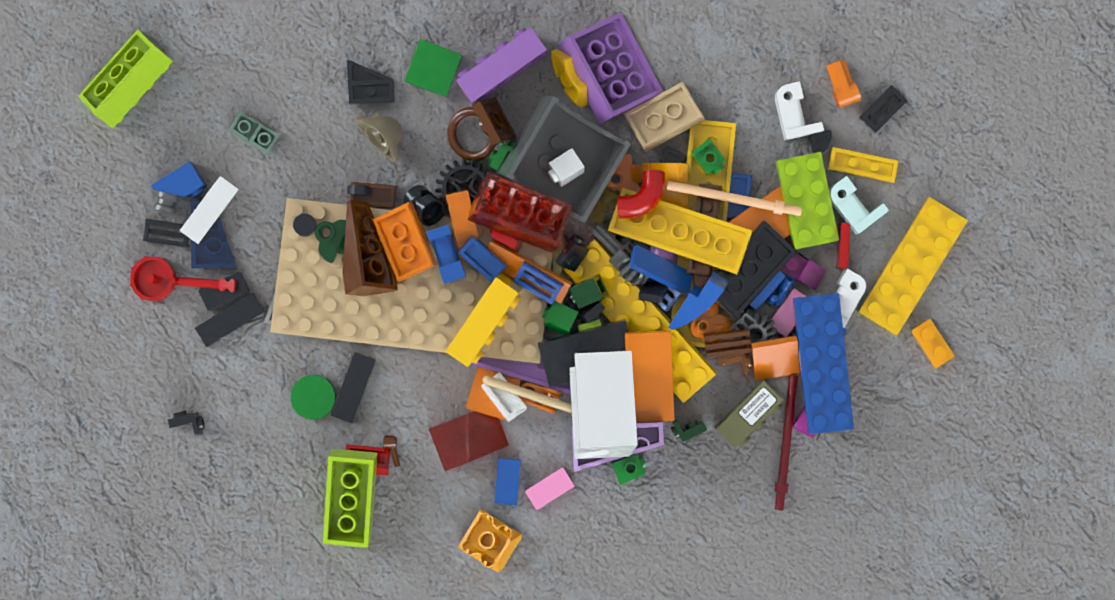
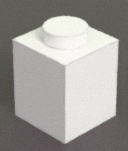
[548,149,585,187]

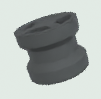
[153,191,179,214]

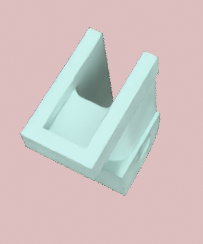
[829,176,889,235]

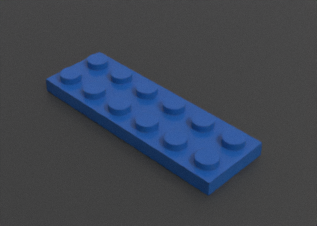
[793,293,854,434]

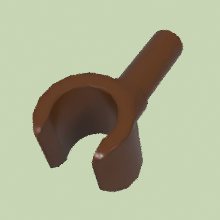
[383,435,400,467]

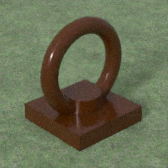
[447,97,517,161]

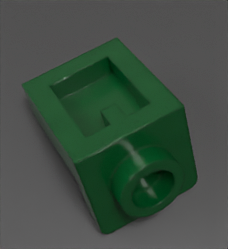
[670,419,707,442]

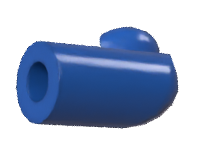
[767,275,795,306]

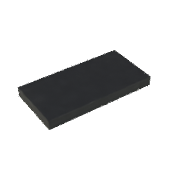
[702,220,797,318]
[538,319,629,387]

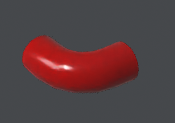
[617,169,665,219]

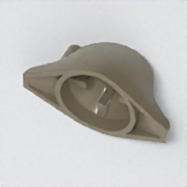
[355,112,402,163]

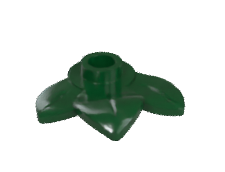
[315,220,346,263]

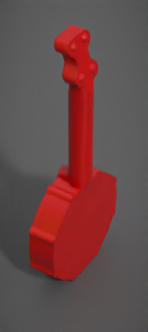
[130,256,236,301]

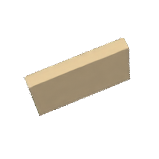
[623,82,705,152]

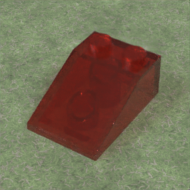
[429,411,509,471]

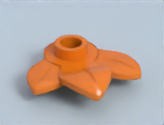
[607,154,643,193]
[689,302,732,344]

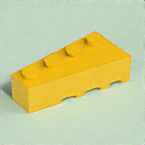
[445,272,524,367]

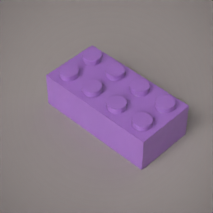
[456,28,547,105]

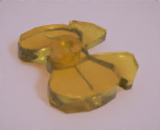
[589,187,618,224]

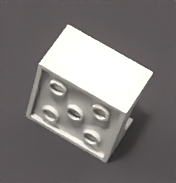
[569,351,637,459]

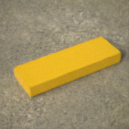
[827,147,899,183]

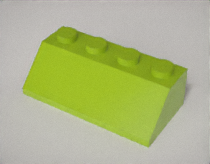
[78,29,173,129]

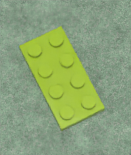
[775,152,839,250]

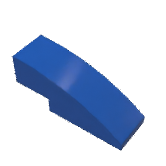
[668,271,729,330]

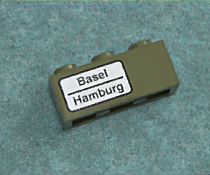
[715,380,783,448]

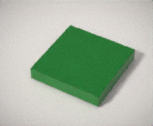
[404,39,462,98]

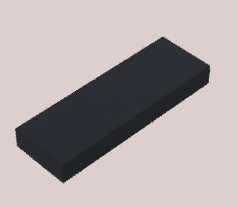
[195,293,265,347]
[331,352,376,423]

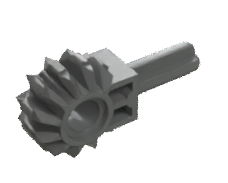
[592,224,650,286]
[716,300,777,343]

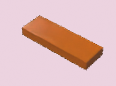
[446,190,479,261]

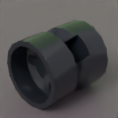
[403,185,445,226]

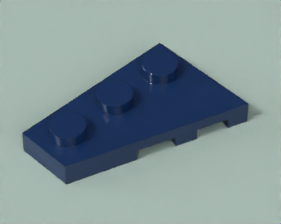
[190,200,237,269]

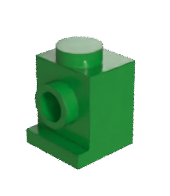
[690,138,726,175]

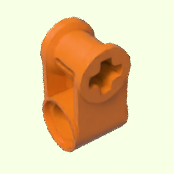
[519,382,563,414]

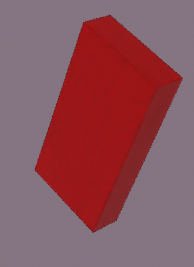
[836,223,850,269]

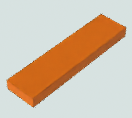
[488,239,572,304]

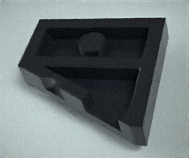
[347,60,395,105]

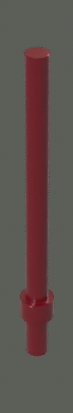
[774,375,798,511]

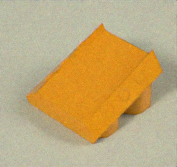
[642,163,689,209]
[458,509,522,572]

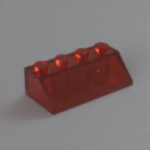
[467,172,572,253]

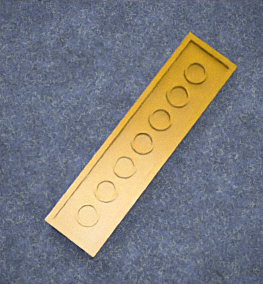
[563,238,718,403]

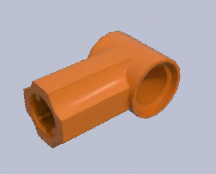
[826,59,861,108]

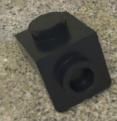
[555,233,589,272]
[566,299,605,323]
[168,410,205,436]

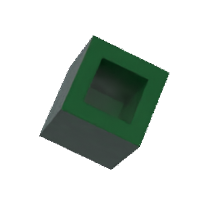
[569,274,608,309]

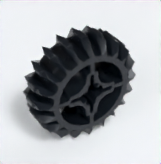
[435,158,496,218]

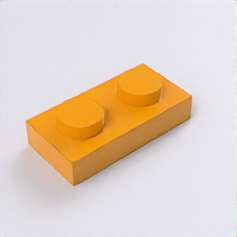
[910,318,955,369]

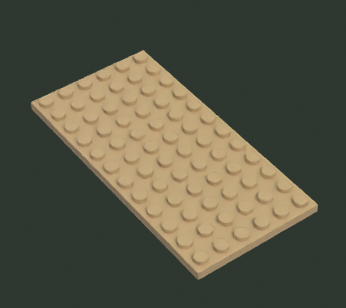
[270,198,555,364]

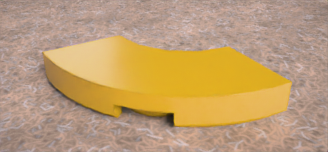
[551,49,587,108]

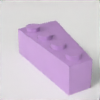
[572,422,664,472]

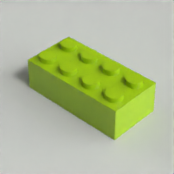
[323,449,378,548]

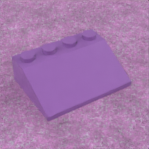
[558,13,664,125]

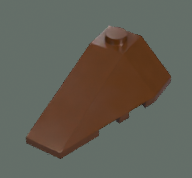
[342,200,398,296]

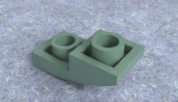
[228,111,279,154]

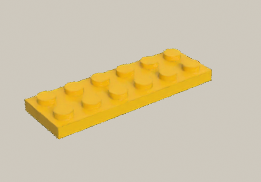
[608,188,753,275]
[858,197,968,336]

